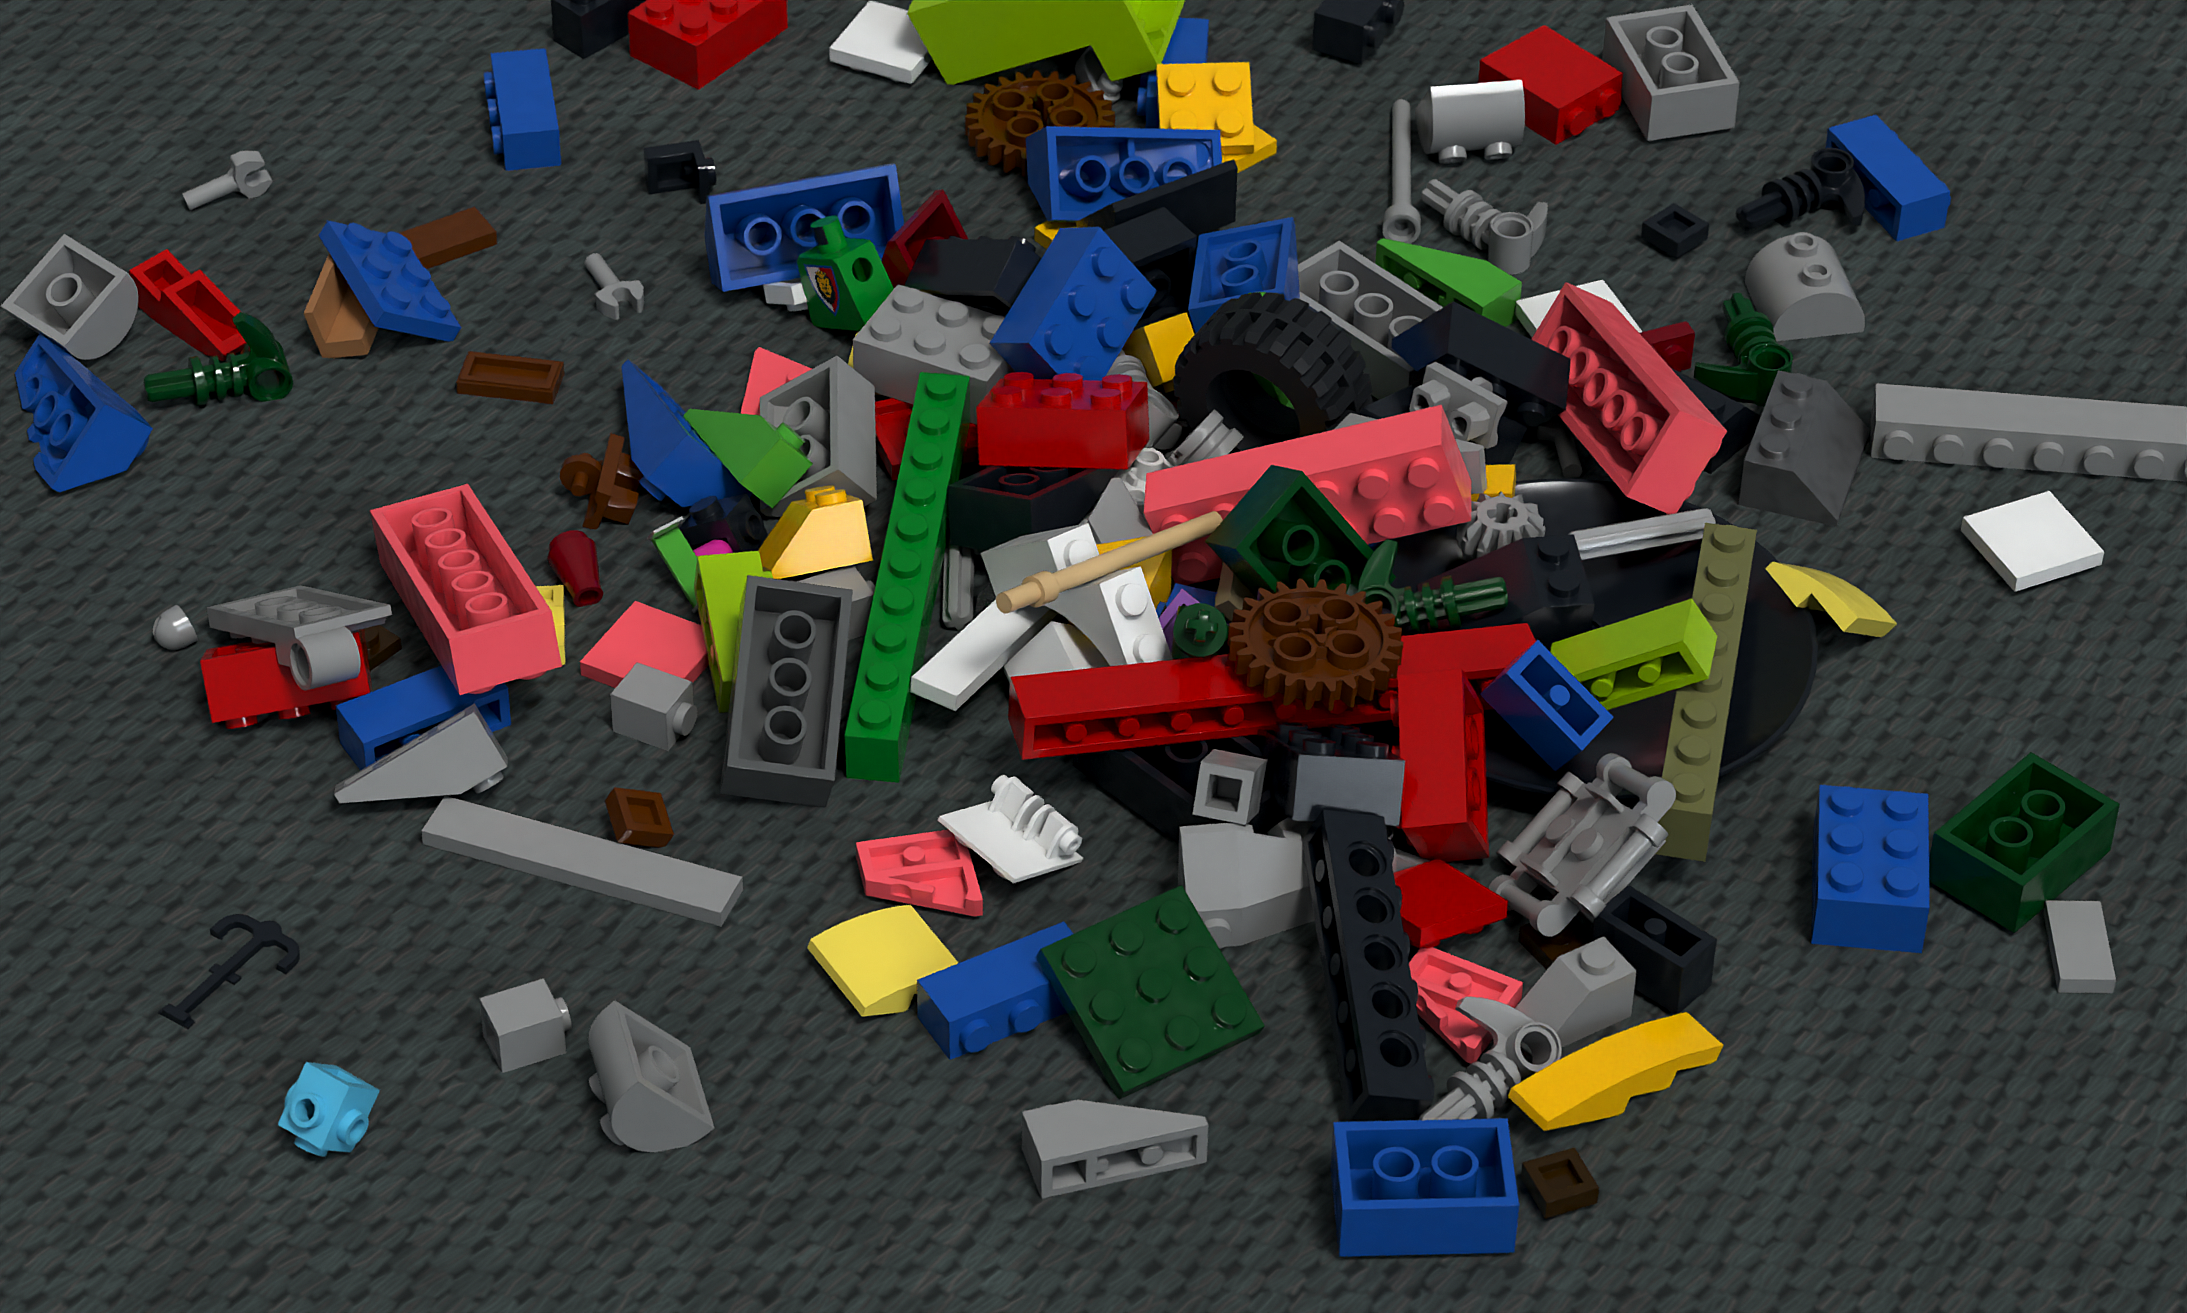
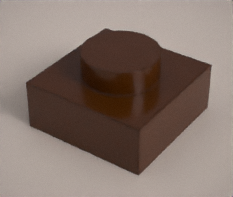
[605,787,674,848]

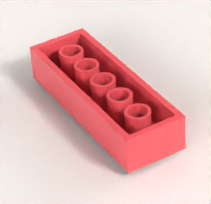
[1531,282,1727,514]
[1144,405,1472,585]
[370,484,562,695]

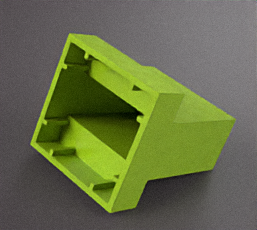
[907,0,1185,85]

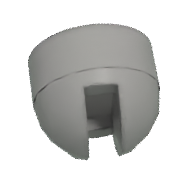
[153,605,198,650]

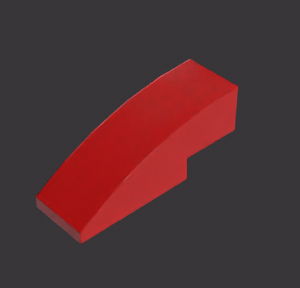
[128,249,247,361]

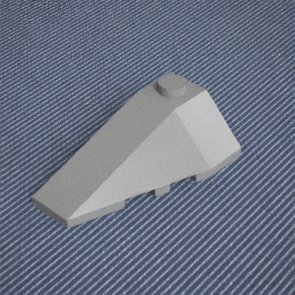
[1178,822,1397,949]

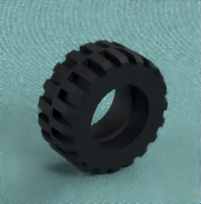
[1173,292,1373,454]

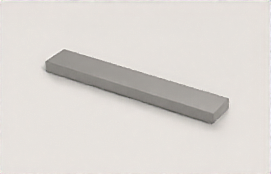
[421,796,743,927]

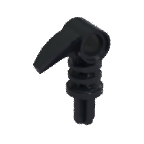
[1735,148,1865,231]

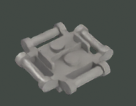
[1489,753,1676,937]

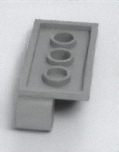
[207,585,392,690]

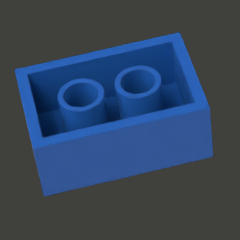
[989,227,1157,381]
[1811,785,1930,953]
[1331,1118,1519,1257]

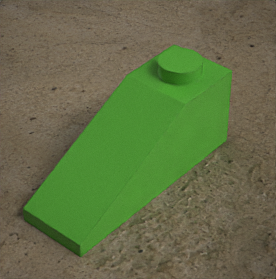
[1375,238,1522,327]
[683,409,813,509]

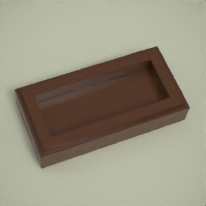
[399,206,497,269]
[456,351,565,404]

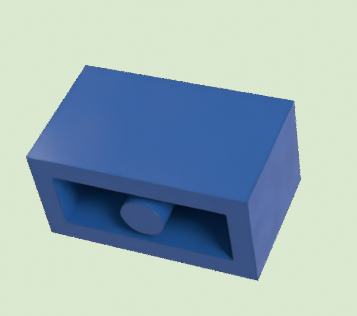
[1480,640,1614,771]

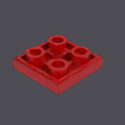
[1394,858,1508,948]

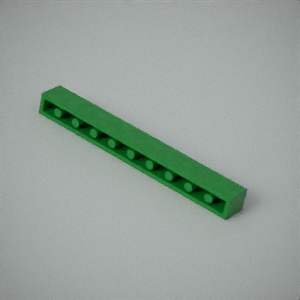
[845,372,971,783]

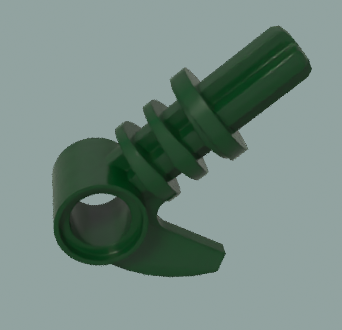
[1694,292,1793,407]
[143,312,293,406]
[1357,539,1509,636]
[1170,603,1229,660]

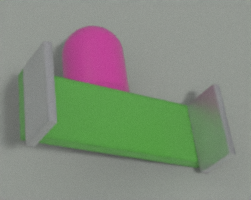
[647,516,733,613]

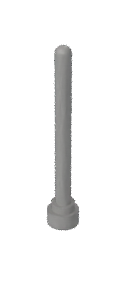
[1383,99,1421,244]

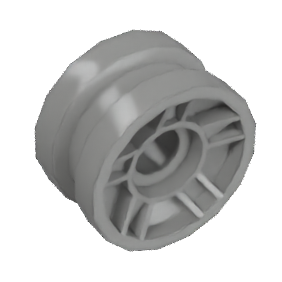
[1167,409,1244,467]

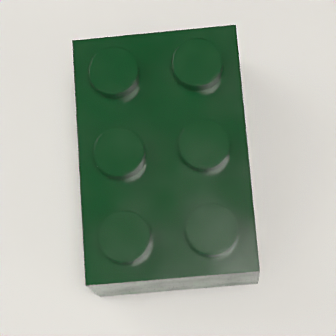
[1205,465,1396,598]
[1929,752,2120,933]

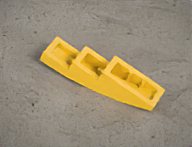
[1508,1012,1723,1131]

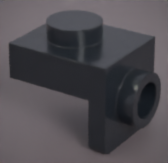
[644,140,716,204]
[679,493,768,553]

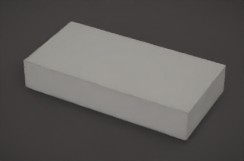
[2043,900,2116,993]

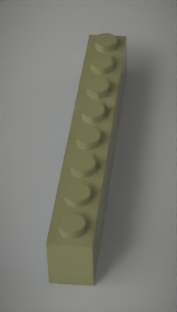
[1655,522,1757,862]

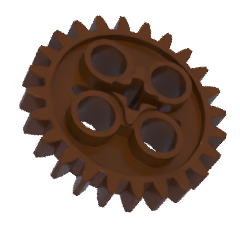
[965,70,1115,176]
[1227,579,1403,711]

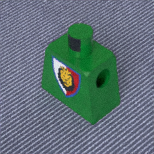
[797,216,894,331]

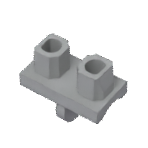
[1409,362,1507,449]

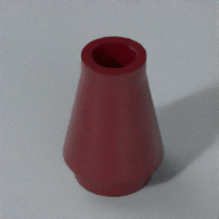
[547,530,603,607]

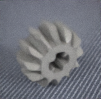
[1456,491,1545,562]

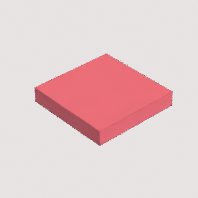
[580,601,709,688]

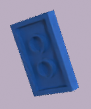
[319,220,461,342]

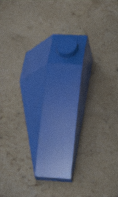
[15,334,153,492]

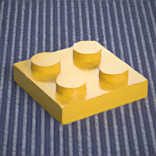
[1156,62,1254,154]

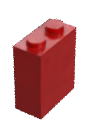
[1478,25,1623,145]

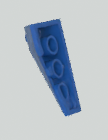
[1026,126,1222,222]
[621,359,753,507]

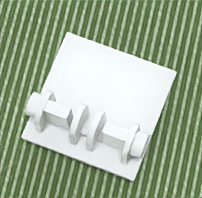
[938,775,1083,883]

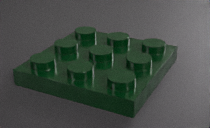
[1036,885,1265,1099]

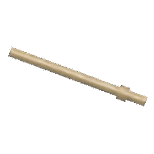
[996,511,1223,614]

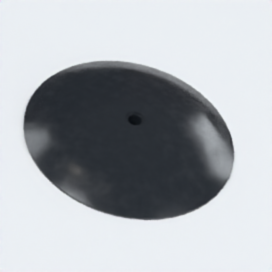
[1374,478,1818,799]

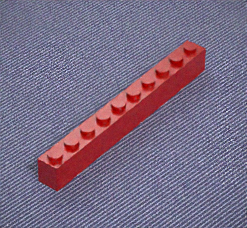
[1008,623,1536,760]

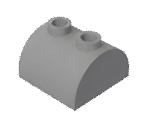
[1415,80,1525,163]
[1745,232,1865,341]
[1,234,138,360]
[588,1000,714,1152]

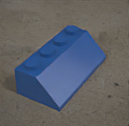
[704,163,904,292]

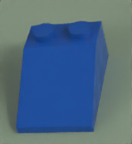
[1188,217,1300,334]

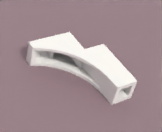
[981,523,1173,666]

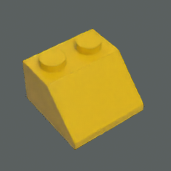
[758,486,873,579]

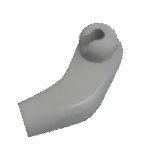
[1074,46,1123,104]

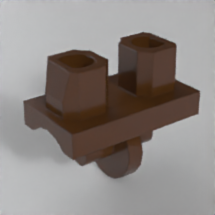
[559,433,643,529]

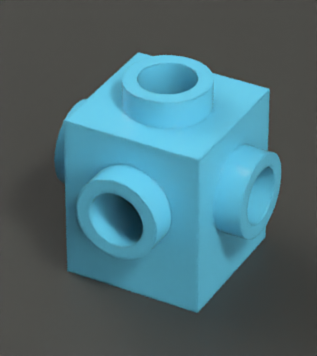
[277,1062,380,1157]

